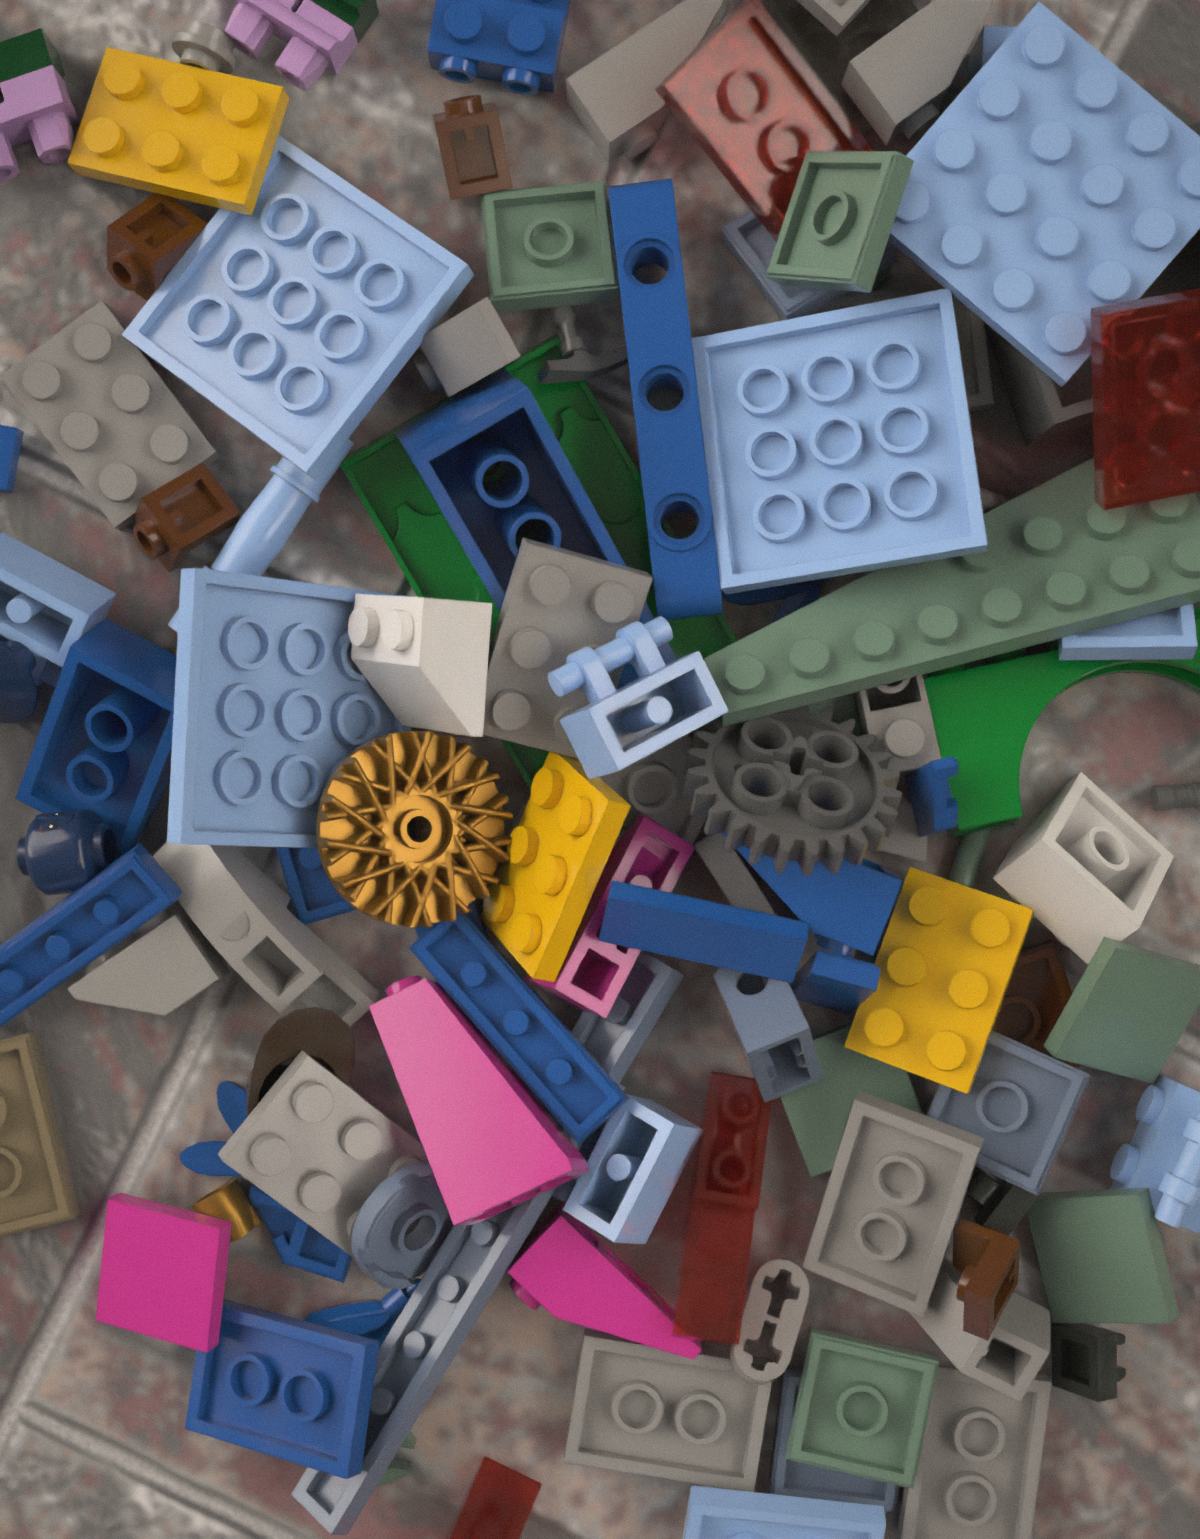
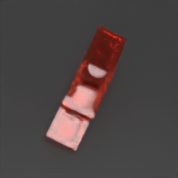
[671,1071,772,1347]

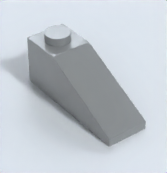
[566,0,731,163]
[841,0,994,146]

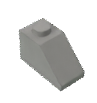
[411,297,521,397]

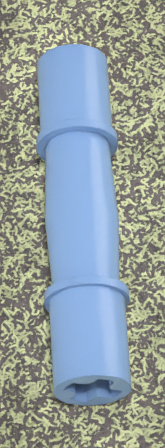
[168,439,354,633]

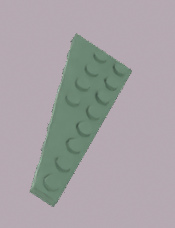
[704,425,1200,727]

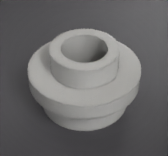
[172,21,236,74]

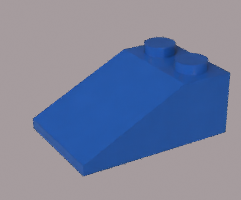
[16,618,177,856]
[722,832,903,958]

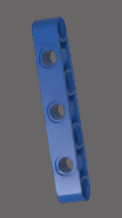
[608,178,723,621]

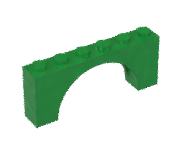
[923,607,1200,838]

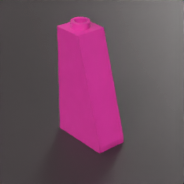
[369,975,590,1226]

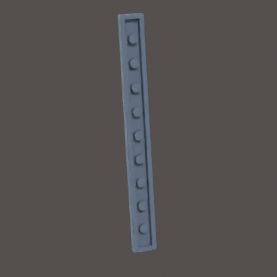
[291,950,684,1536]

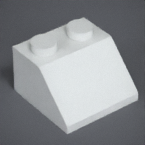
[348,594,492,737]
[993,772,1174,964]

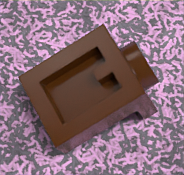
[433,94,513,200]
[107,193,208,301]
[133,463,241,572]
[952,1219,1021,1341]

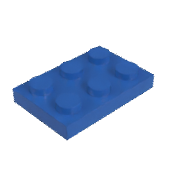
[185,1299,380,1479]

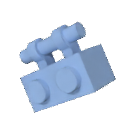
[0,532,117,688]
[548,616,729,779]
[1110,1074,1200,1233]
[552,1083,703,1244]

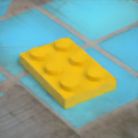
[67,47,290,216]
[480,751,631,983]
[844,867,1034,1095]

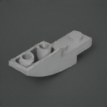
[152,841,380,1028]

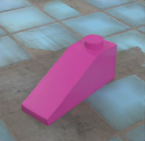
[524,815,695,1018]
[507,1202,702,1360]

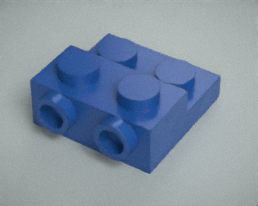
[427,0,571,95]

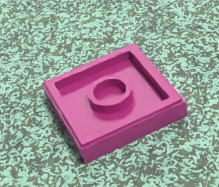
[96,1192,232,1353]

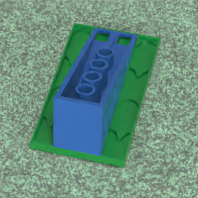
[340,334,738,791]

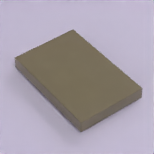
[0,1030,80,1237]

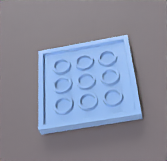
[888,2,1200,387]
[122,135,474,481]
[691,288,989,594]
[167,568,412,848]

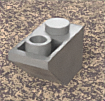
[854,675,941,772]
[67,910,230,1016]
[909,1258,1050,1402]

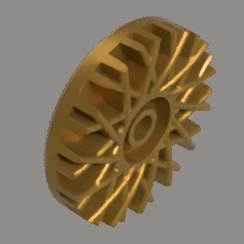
[316,731,513,928]

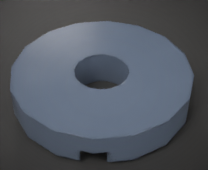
[351,1163,454,1289]

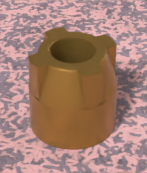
[191,1178,262,1244]

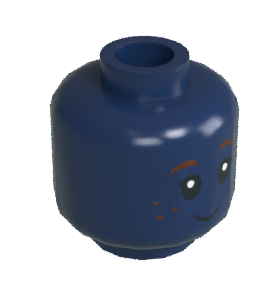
[17,809,120,895]

